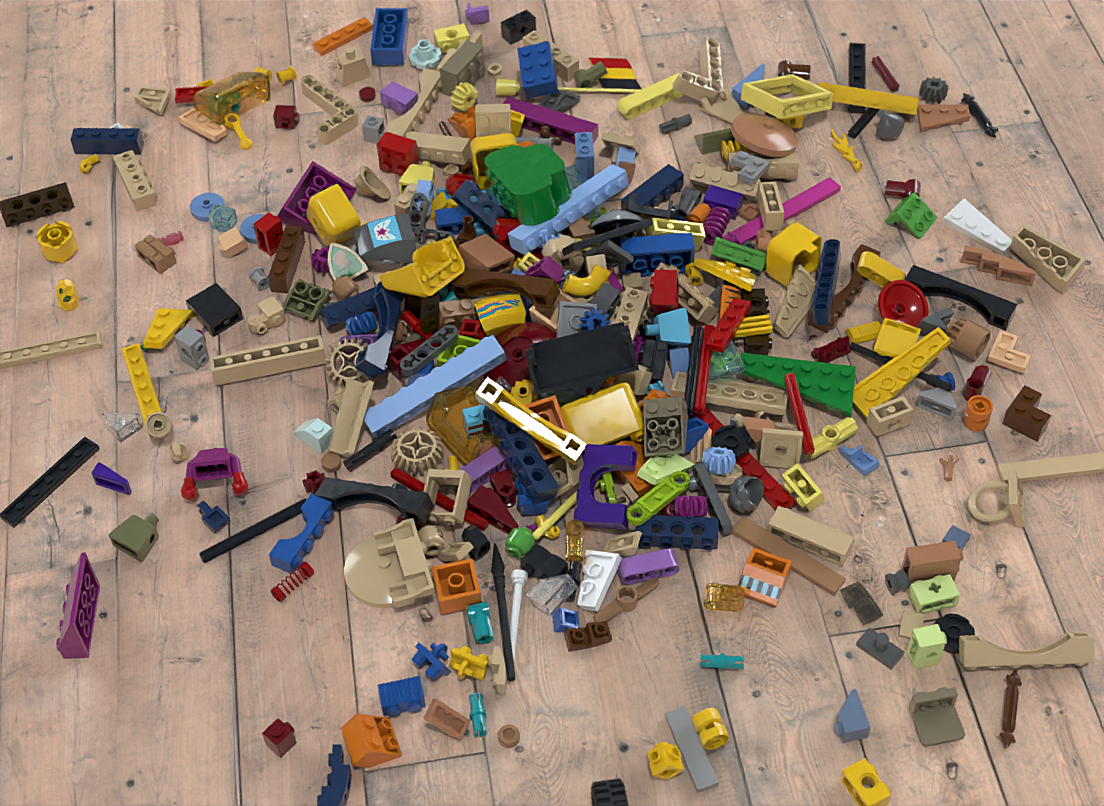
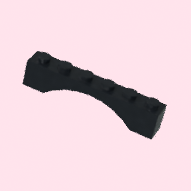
[905,265,1017,331]
[315,477,434,525]

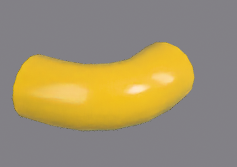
[562,264,611,297]

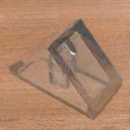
[101,413,144,443]

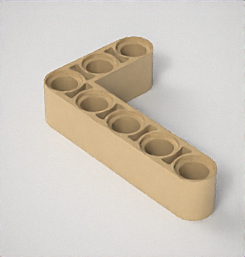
[673,38,723,104]
[300,75,359,145]

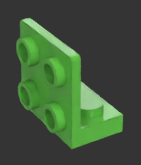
[884,192,937,239]

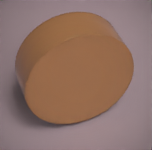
[321,453,342,472]
[498,725,520,748]

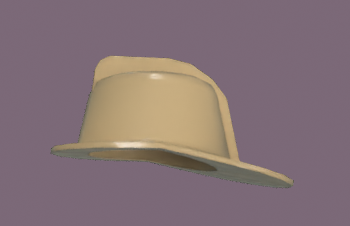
[354,166,390,199]

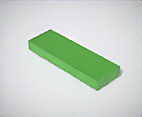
[711,237,767,271]

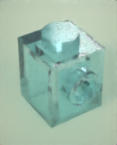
[208,204,238,232]

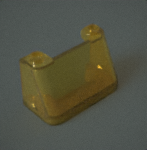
[193,71,271,126]
[426,386,501,466]

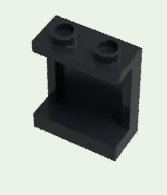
[627,193,676,220]
[186,283,243,337]

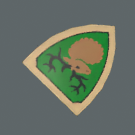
[328,243,368,281]

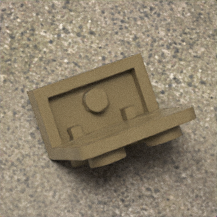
[909,687,965,746]

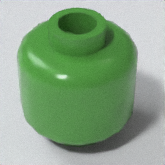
[505,526,535,558]

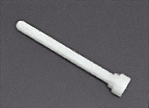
[509,570,528,660]

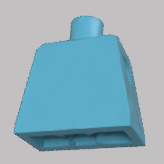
[645,308,691,347]

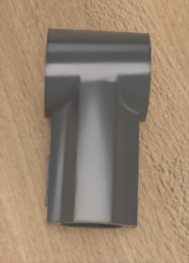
[675,187,702,220]

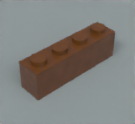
[268,225,306,294]

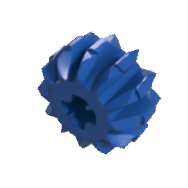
[579,308,611,331]
[345,311,378,335]

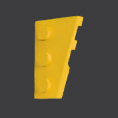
[143,308,194,349]

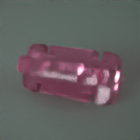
[161,231,184,246]

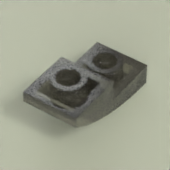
[840,581,883,626]

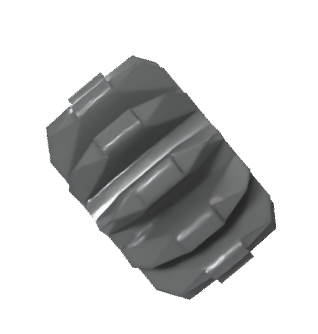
[919,76,948,104]

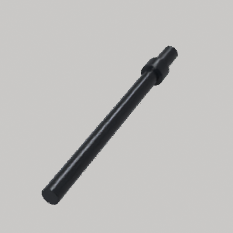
[850,342,952,391]

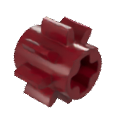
[302,470,325,495]

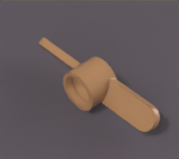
[594,578,659,622]

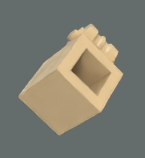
[247,296,286,334]

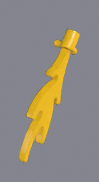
[831,129,863,172]

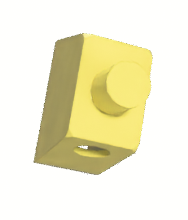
[399,161,435,194]

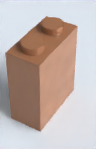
[458,234,515,273]
[901,541,963,586]

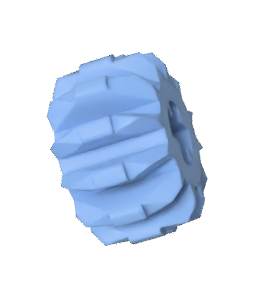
[701,447,736,475]

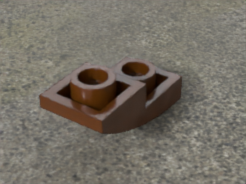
[564,621,612,652]

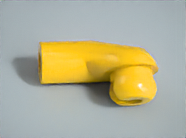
[79,154,99,173]
[534,515,560,539]

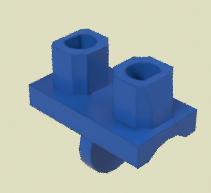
[411,642,451,681]

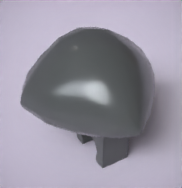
[876,110,905,140]

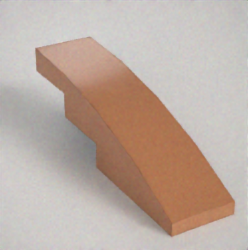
[961,245,1036,286]

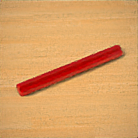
[784,373,815,455]

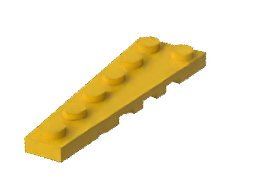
[853,327,951,419]

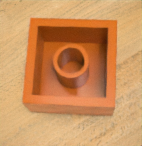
[432,559,482,615]

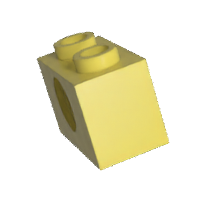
[433,23,470,54]

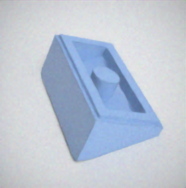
[414,180,435,219]

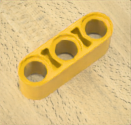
[857,251,906,288]

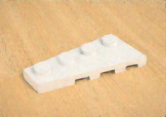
[943,198,1012,255]

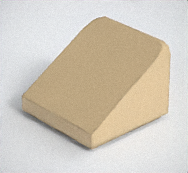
[899,611,924,638]

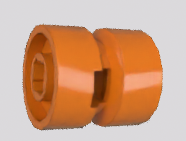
[963,395,993,432]

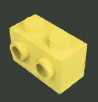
[782,463,825,512]

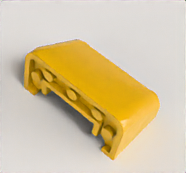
[379,236,465,298]
[560,383,644,459]

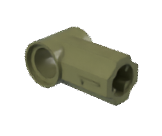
[574,61,608,88]

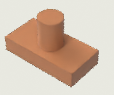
[423,699,470,740]

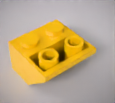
[873,318,921,358]

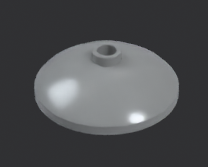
[590,209,643,230]

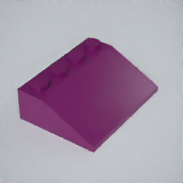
[277,161,356,235]
[56,552,100,659]

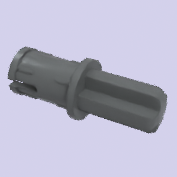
[659,114,692,133]

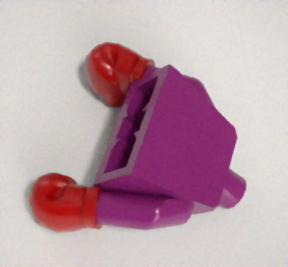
[181,447,248,501]

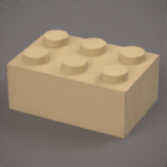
[475,104,511,159]

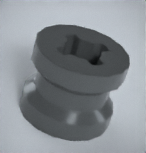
[885,569,910,594]

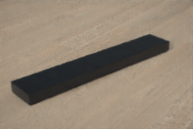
[848,43,866,114]
[562,218,653,256]
[0,437,100,528]

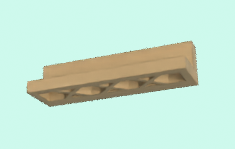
[327,379,374,458]

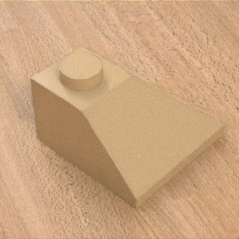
[548,457,584,502]

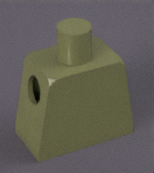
[108,513,159,562]

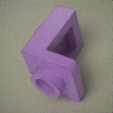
[465,3,490,25]

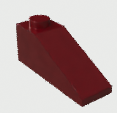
[467,485,519,535]

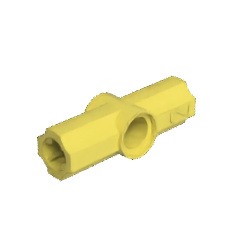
[802,417,858,459]

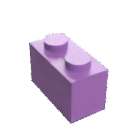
[380,81,419,115]

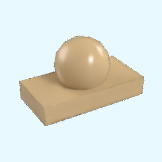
[437,542,474,563]

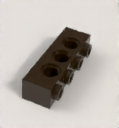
[0,182,75,227]
[742,288,772,356]

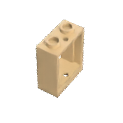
[423,469,472,525]

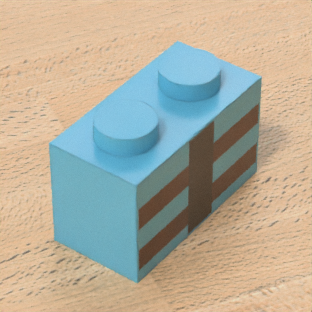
[462,404,492,439]

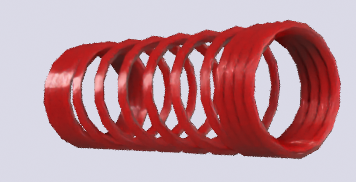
[270,562,314,602]

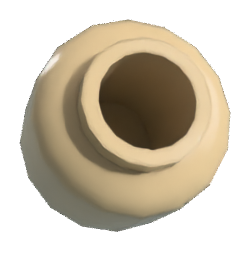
[418,525,445,556]

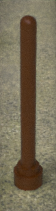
[439,121,474,176]

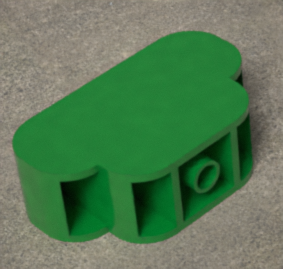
[484,144,572,225]

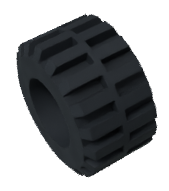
[591,778,628,806]

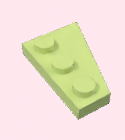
[637,454,695,485]

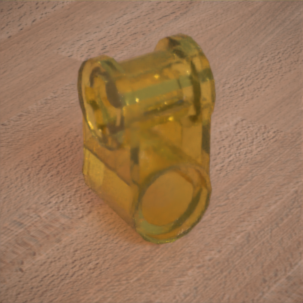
[704,583,745,612]

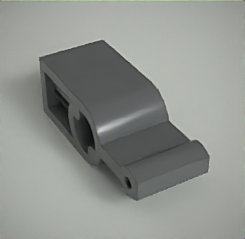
[591,282,623,325]

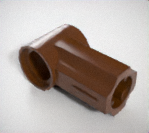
[778,60,811,79]

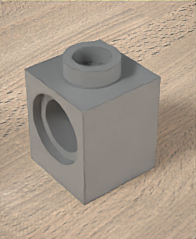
[362,115,385,144]

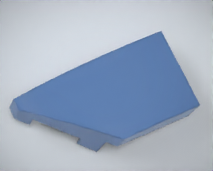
[839,445,879,476]

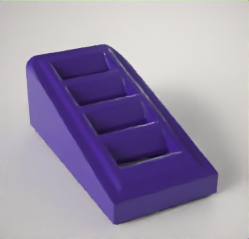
[91,462,132,495]

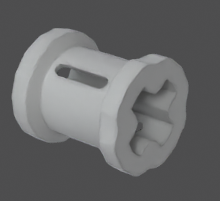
[249,267,270,290]

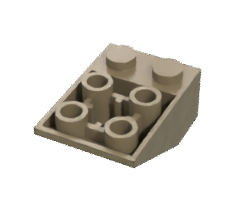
[643,396,688,457]

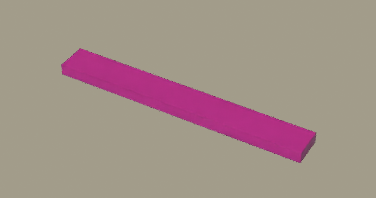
[722,177,841,245]

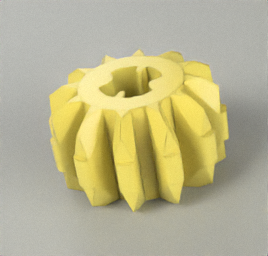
[450,82,478,111]

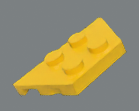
[693,258,757,292]

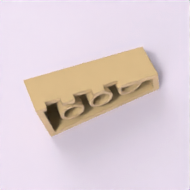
[1010,224,1086,295]

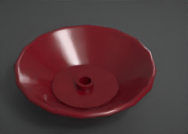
[483,322,557,394]

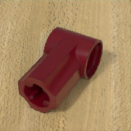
[885,179,921,198]
[963,364,992,401]

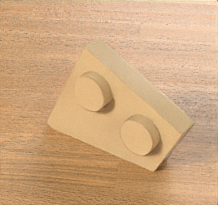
[134,86,171,115]

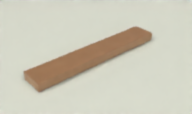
[732,516,846,596]

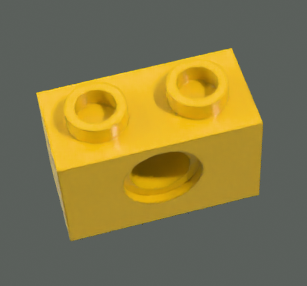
[840,758,891,806]

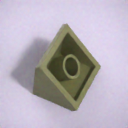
[694,128,735,155]

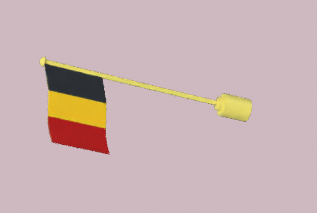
[496,57,644,96]

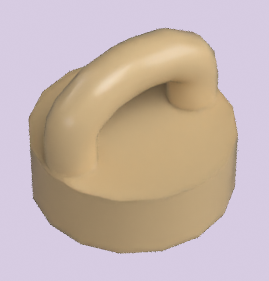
[170,442,189,462]

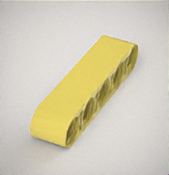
[616,73,684,119]

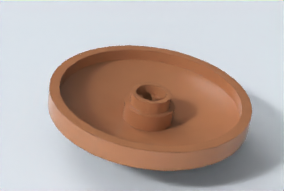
[731,113,798,157]

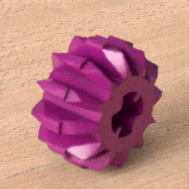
[311,246,331,276]
[674,496,708,517]

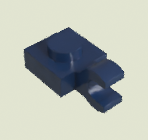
[197,500,231,533]

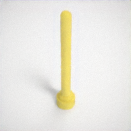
[532,480,599,540]

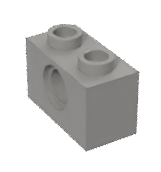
[174,325,209,370]

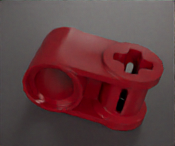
[489,469,517,508]

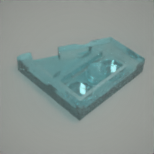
[709,340,745,380]

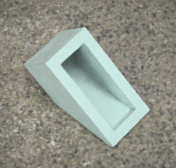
[293,418,333,454]

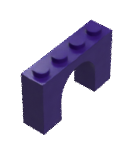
[574,444,638,529]

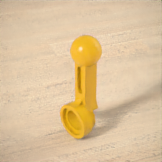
[224,113,253,150]

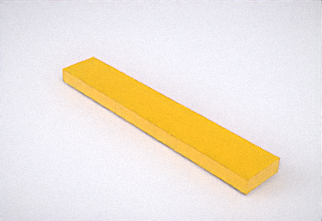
[121,343,161,423]

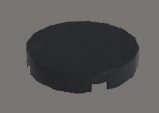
[711,425,751,460]
[934,613,975,654]

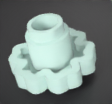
[409,40,442,70]

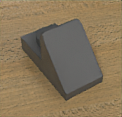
[916,307,954,335]

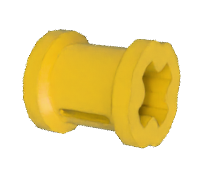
[276,66,297,85]
[685,263,704,287]

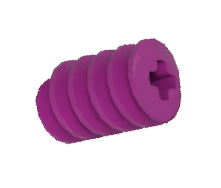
[703,207,732,246]

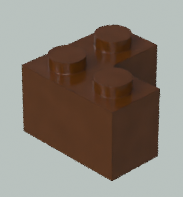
[1002,385,1051,442]

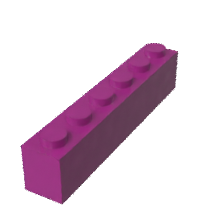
[503,96,598,145]

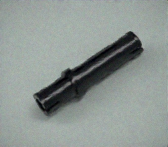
[343,429,397,472]

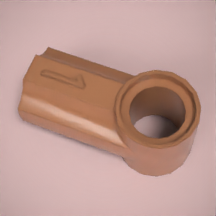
[755,227,773,253]

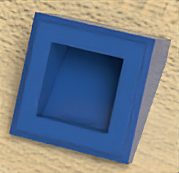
[552,608,579,633]

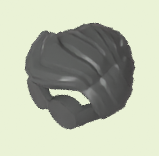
[730,476,764,513]

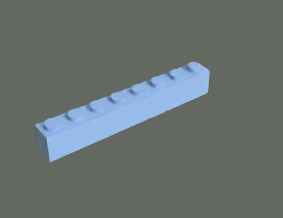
[508,164,629,255]
[364,335,507,438]

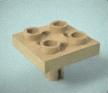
[601,132,640,164]

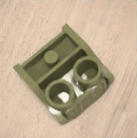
[282,279,332,322]

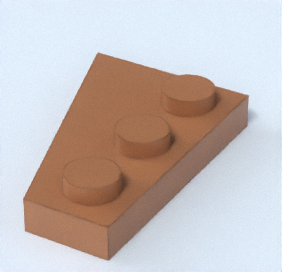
[917,104,970,133]

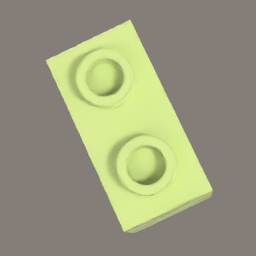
[908,574,960,614]
[907,624,947,669]

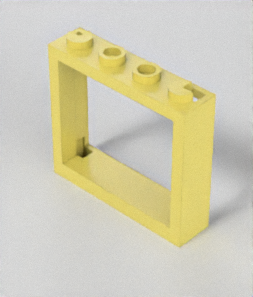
[741,74,833,119]

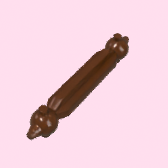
[999,670,1022,748]

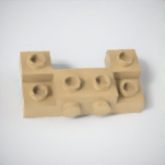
[374,518,435,608]

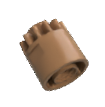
[945,316,991,360]

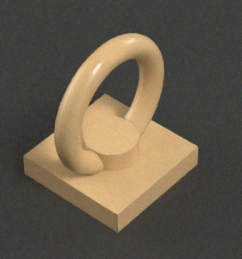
[759,422,803,468]
[968,470,1025,527]

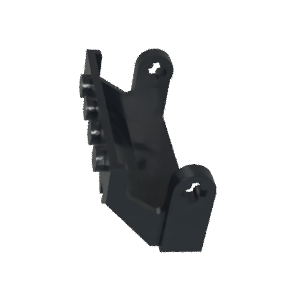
[525,322,639,396]

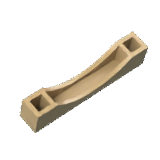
[384,68,442,137]
[959,632,1095,670]

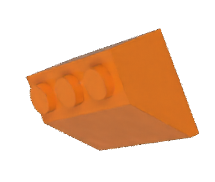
[524,395,569,462]
[614,441,658,499]

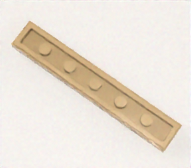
[0,331,103,369]
[997,452,1104,484]

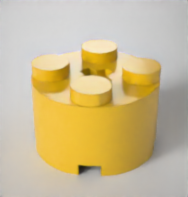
[37,221,78,263]

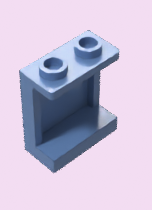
[575,132,595,187]

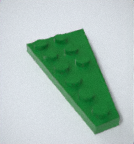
[739,353,856,418]

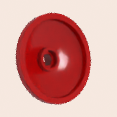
[878,280,929,327]

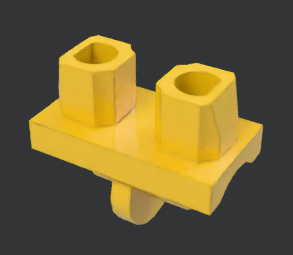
[449,645,489,681]

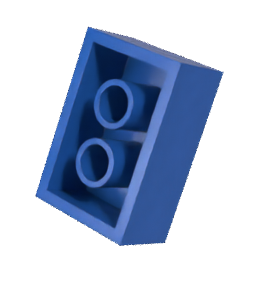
[517,41,559,99]

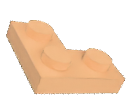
[987,330,1031,374]

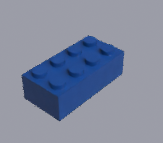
[370,8,409,65]
[620,233,695,277]

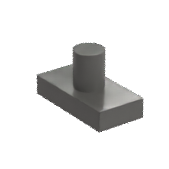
[856,628,905,670]

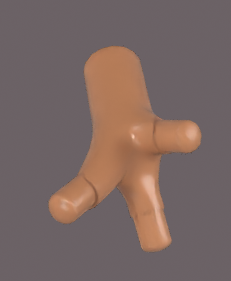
[939,455,959,481]

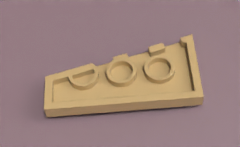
[772,264,817,339]

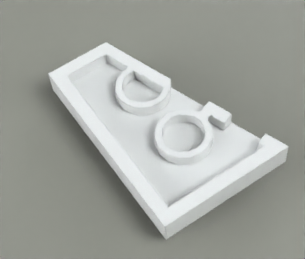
[578,550,622,611]

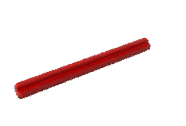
[694,324,715,414]
[390,467,489,531]

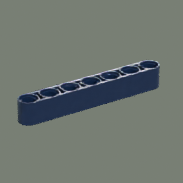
[812,239,841,325]

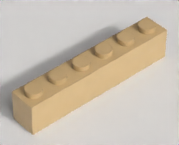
[209,335,327,386]

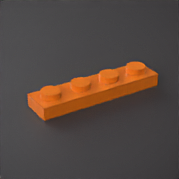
[312,17,373,56]

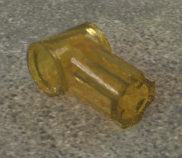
[565,520,584,562]

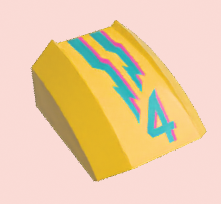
[474,293,526,337]

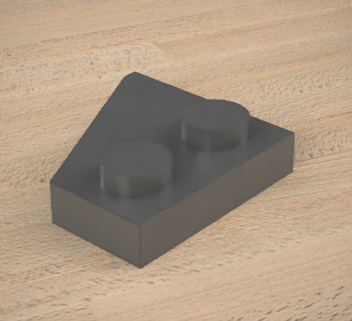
[538,90,580,112]

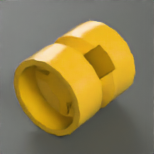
[692,708,730,750]

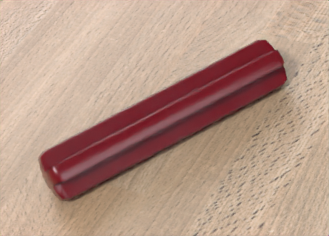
[871,56,900,92]

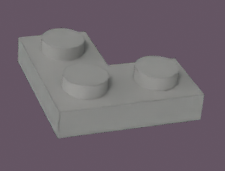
[730,150,770,185]

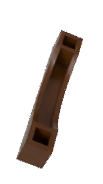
[808,244,881,333]
[449,268,560,309]

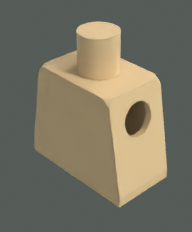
[336,46,371,87]

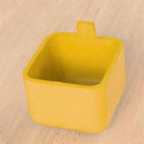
[470,133,518,189]
[306,184,366,247]
[766,223,822,288]

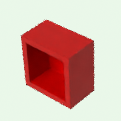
[376,131,419,176]
[649,270,679,317]

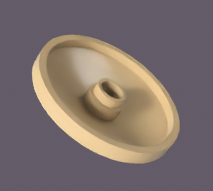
[344,536,404,608]

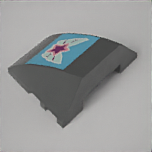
[353,214,416,264]

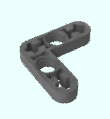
[408,193,456,244]

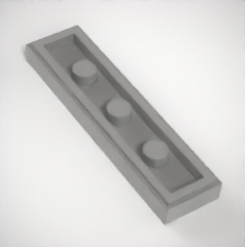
[665,706,718,793]

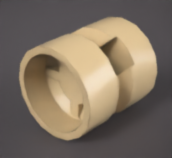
[145,412,172,439]

